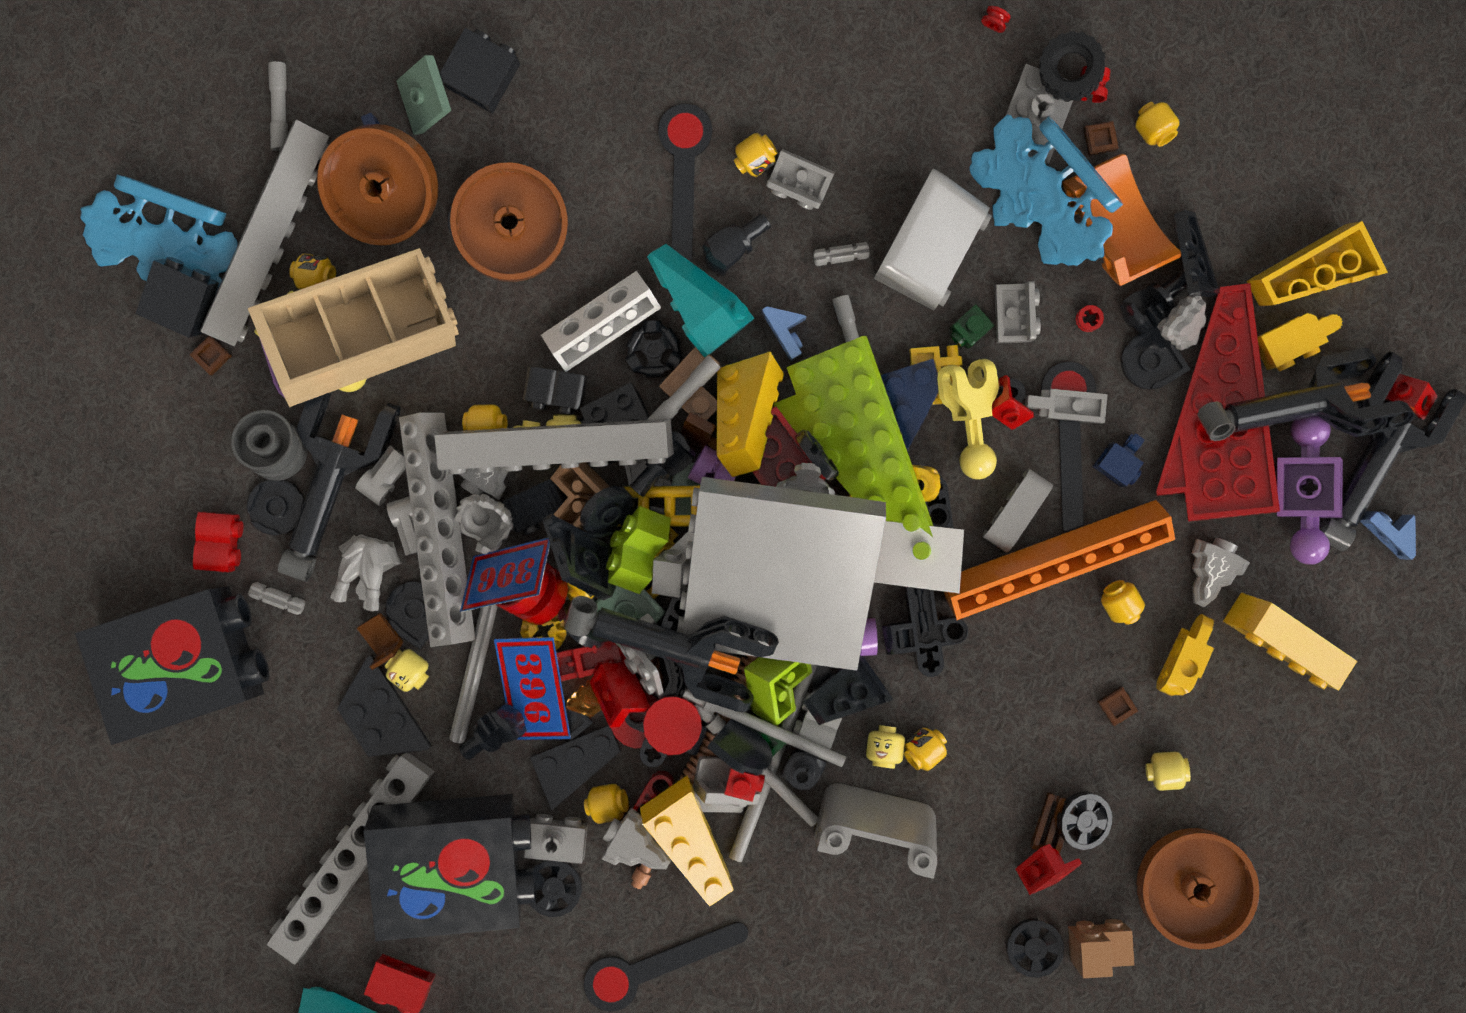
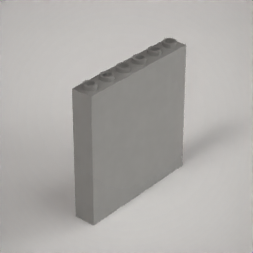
[677,477,886,671]

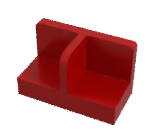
[589,663,651,728]
[1015,844,1082,895]

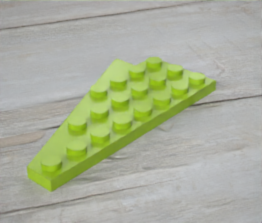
[774,336,933,560]

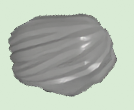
[454,494,514,554]

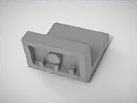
[620,614,665,699]

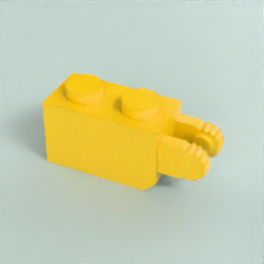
[1257,313,1343,371]

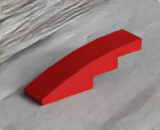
[556,641,626,682]

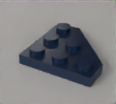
[881,359,939,452]

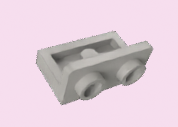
[766,149,835,210]
[994,281,1041,343]

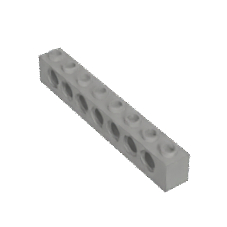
[399,412,475,647]
[267,752,435,965]

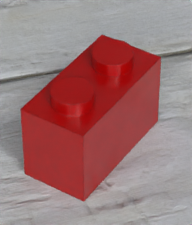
[364,954,436,1013]

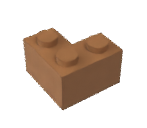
[659,347,720,421]
[550,462,610,533]
[1068,919,1134,978]

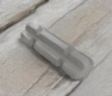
[813,242,870,266]
[248,582,306,615]

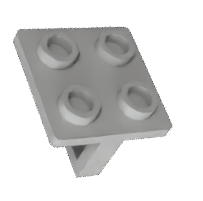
[693,756,760,813]

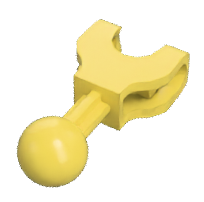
[937,359,999,479]

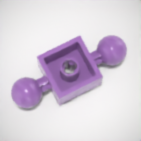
[1277,415,1343,565]

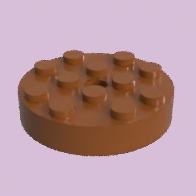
[317,124,438,245]
[450,162,568,282]
[1137,828,1259,949]

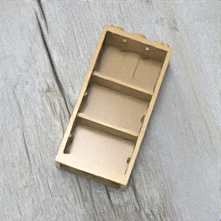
[248,248,459,407]

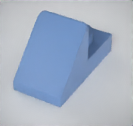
[762,307,806,361]
[1360,511,1416,560]

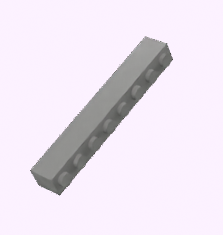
[200,120,329,346]
[434,419,674,474]

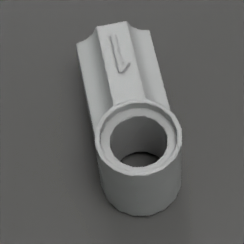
[355,446,406,506]
[387,496,417,555]

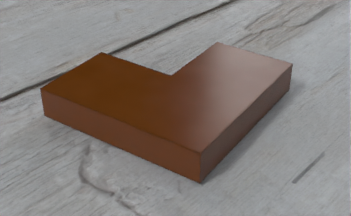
[681,412,717,454]

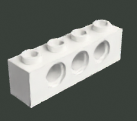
[541,271,661,372]

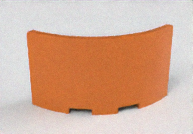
[1062,154,1181,286]

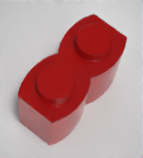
[193,512,244,572]

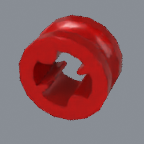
[981,6,1011,33]
[1075,305,1104,332]

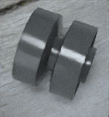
[231,410,308,481]

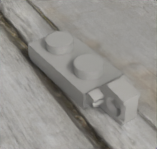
[1024,389,1108,424]

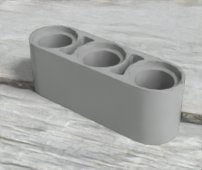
[982,468,1053,553]

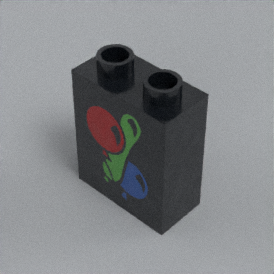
[75,586,269,745]
[364,794,536,942]

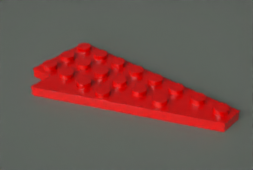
[1156,283,1280,522]

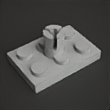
[994,64,1073,166]

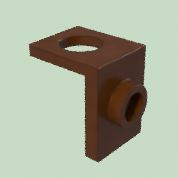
[357,613,403,670]

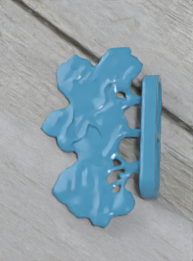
[970,114,1123,266]
[80,174,238,292]

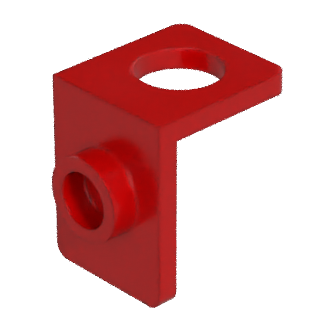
[1385,374,1437,420]
[992,375,1034,429]

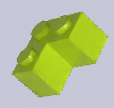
[606,506,671,594]
[744,657,812,726]

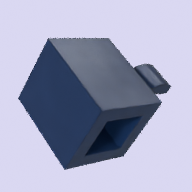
[1092,433,1145,487]

